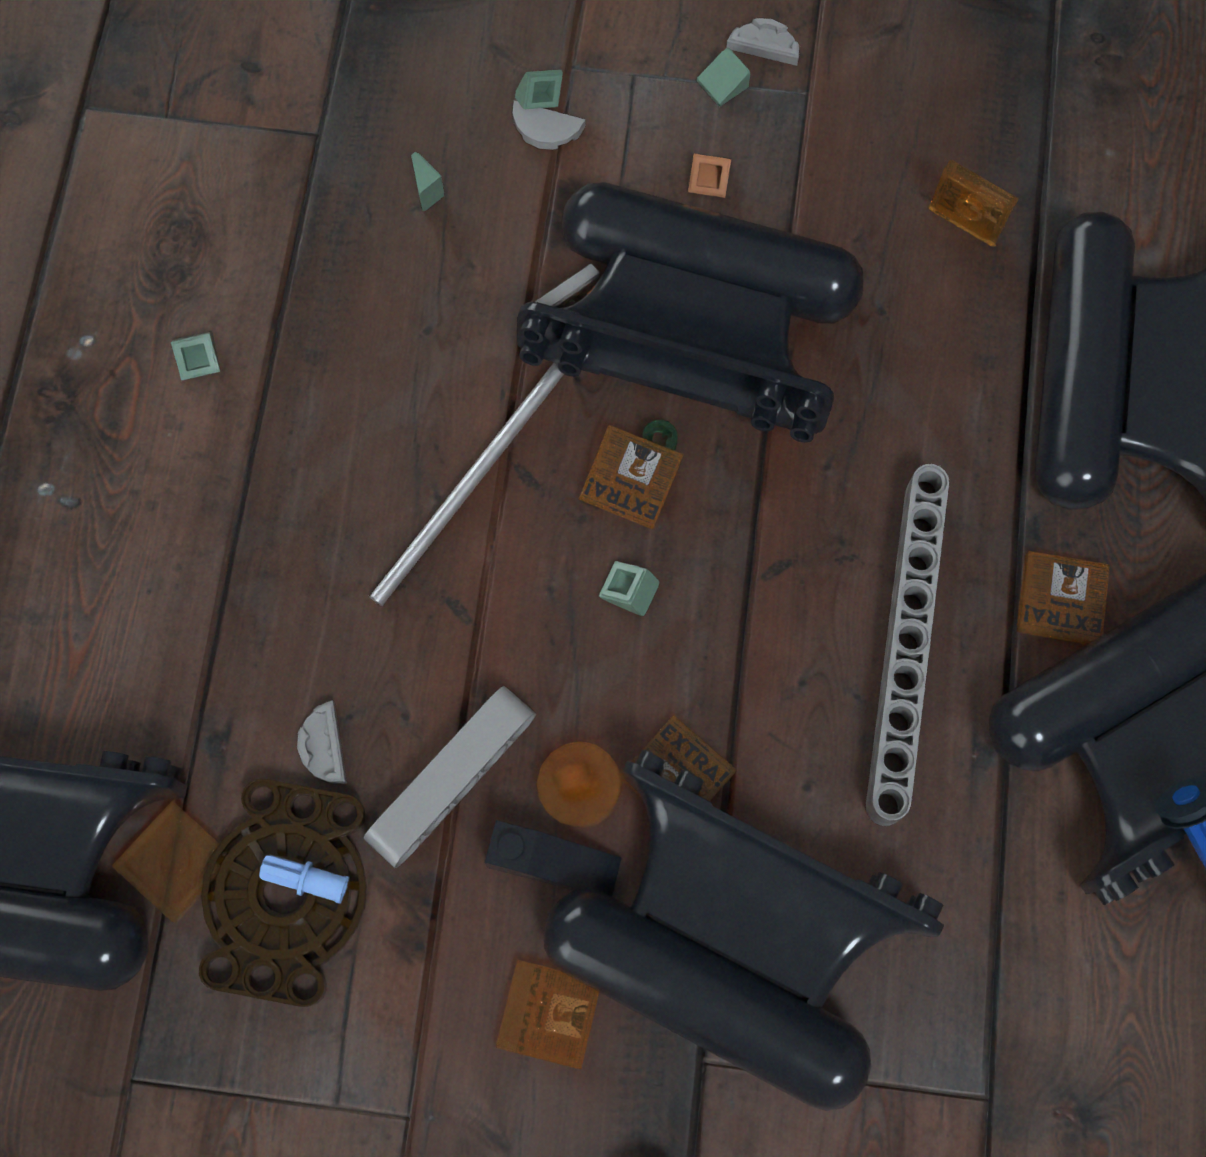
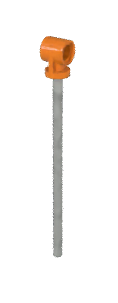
[369,286,595,606]

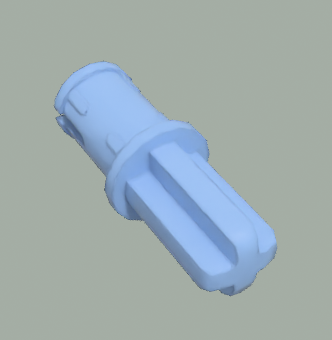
[259,855,349,904]

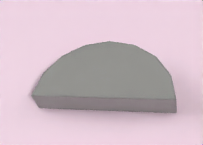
[726,18,799,66]
[512,100,585,150]
[535,264,600,308]
[297,700,347,784]

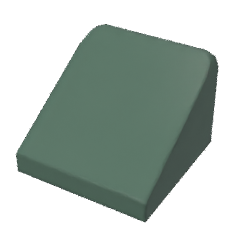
[697,48,750,107]
[515,70,563,109]
[411,152,444,211]
[171,331,221,380]
[599,561,659,616]

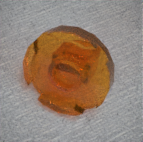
[537,741,623,828]

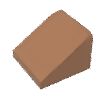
[688,154,731,198]

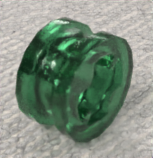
[642,420,678,460]

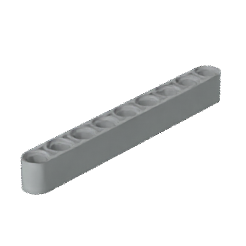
[866,464,949,826]

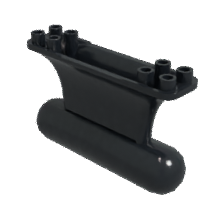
[517,182,864,443]
[1035,212,1206,510]
[989,573,1206,905]
[543,750,944,1111]
[0,751,187,991]

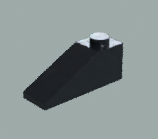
[484,820,622,897]

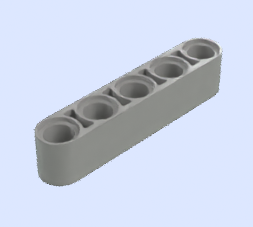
[364,686,536,868]

